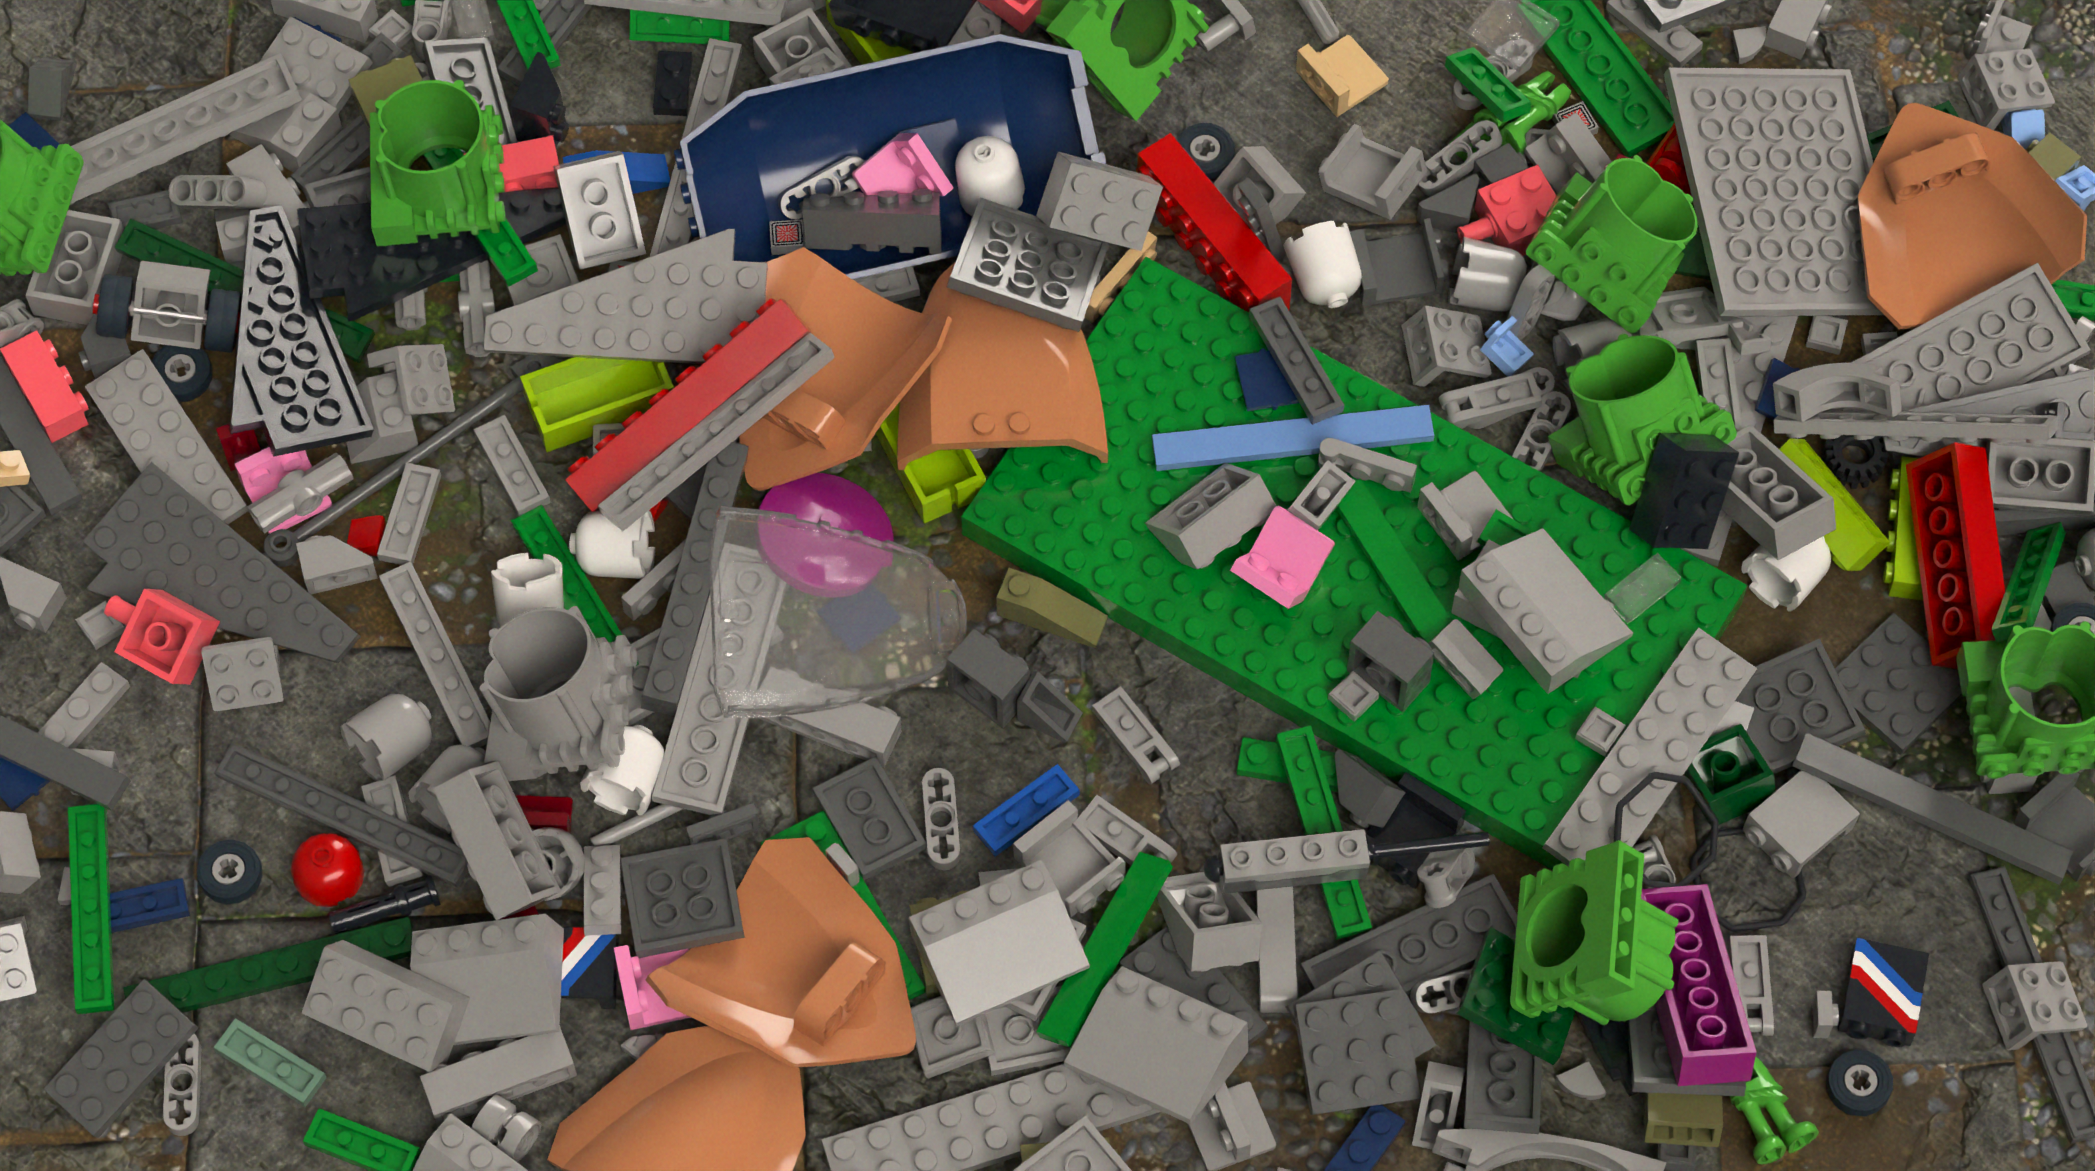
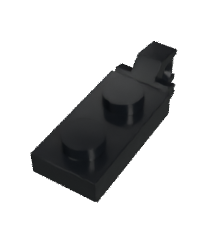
[1575,1011,1640,1097]

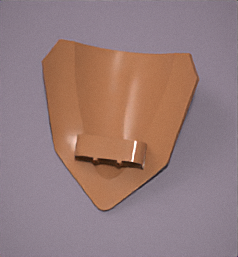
[1858,103,2087,330]
[739,247,952,491]
[646,837,916,1068]
[547,1026,806,1171]

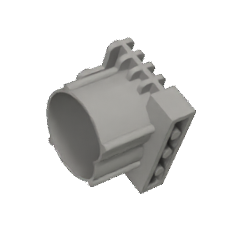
[480,606,638,781]

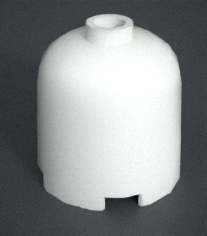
[955,136,1025,216]
[1283,221,1362,308]
[569,510,655,579]
[1741,536,1831,611]
[491,553,564,627]
[580,725,665,815]

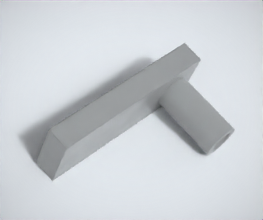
[1196,0,1256,52]

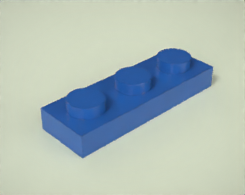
[973,764,1080,857]

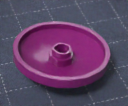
[754,473,894,598]

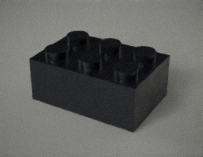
[1629,433,1739,549]

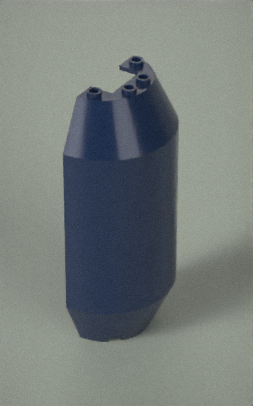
[674,34,1106,279]

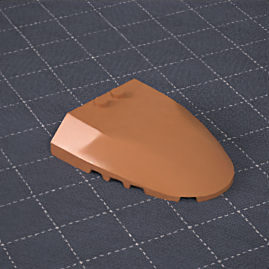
[897,262,1108,470]

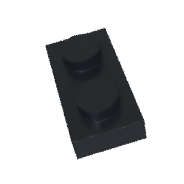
[653,51,693,116]

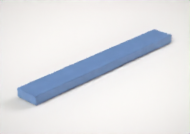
[1152,405,1434,471]

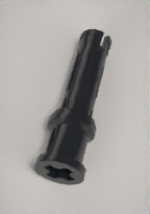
[328,875,441,934]

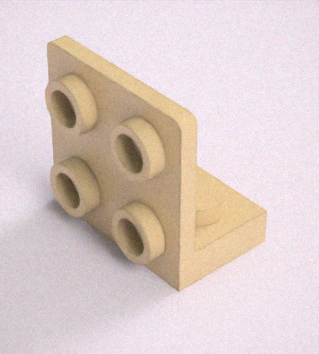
[1296,35,1389,117]

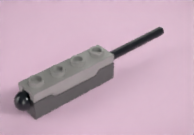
[1204,829,1490,894]

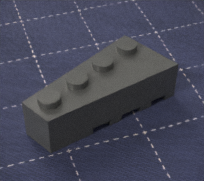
[803,189,942,254]

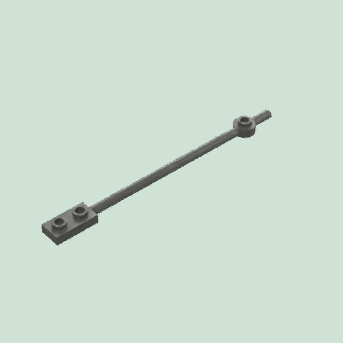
[262,355,574,567]

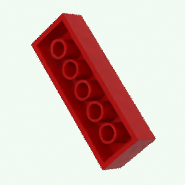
[1136,133,1292,312]
[1906,442,2005,669]

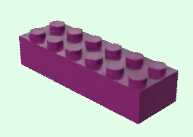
[1641,884,1756,1086]

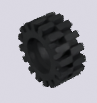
[1822,435,1888,489]

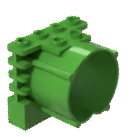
[1035,0,1209,121]
[370,80,505,246]
[0,120,84,276]
[1526,155,1698,333]
[1548,334,1737,505]
[1956,621,2095,779]
[1510,840,1678,1025]

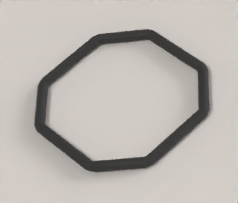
[1613,772,1719,888]
[1689,827,1806,932]

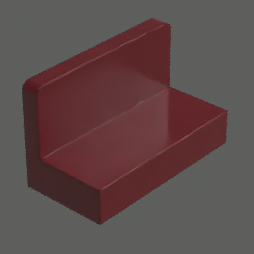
[216,423,261,471]
[515,795,573,834]

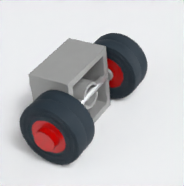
[92,261,241,353]

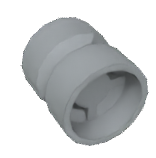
[472,1094,542,1162]

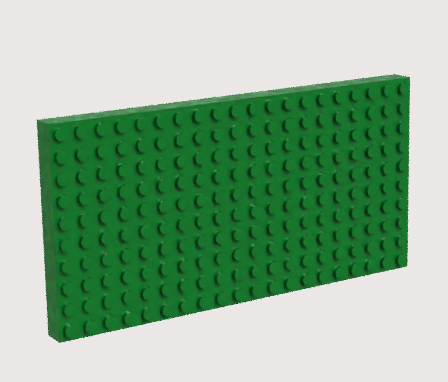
[961,257,1747,870]

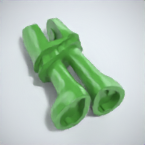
[1474,71,1571,155]
[1730,1056,1819,1165]

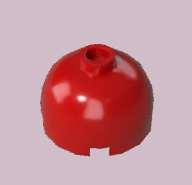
[291,833,365,907]

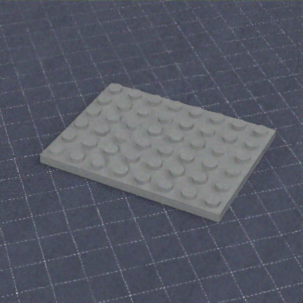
[1663,68,1884,316]

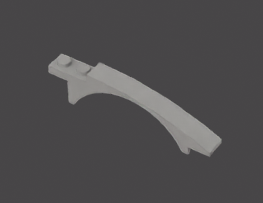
[1432,1129,1666,1171]

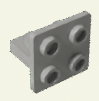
[1524,113,1612,195]
[201,637,284,711]
[1187,1082,1276,1171]

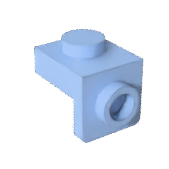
[1480,316,1534,377]

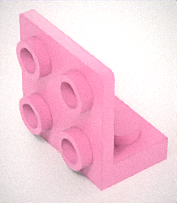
[852,133,954,196]
[234,447,332,534]
[1230,506,1335,609]
[614,945,691,1030]

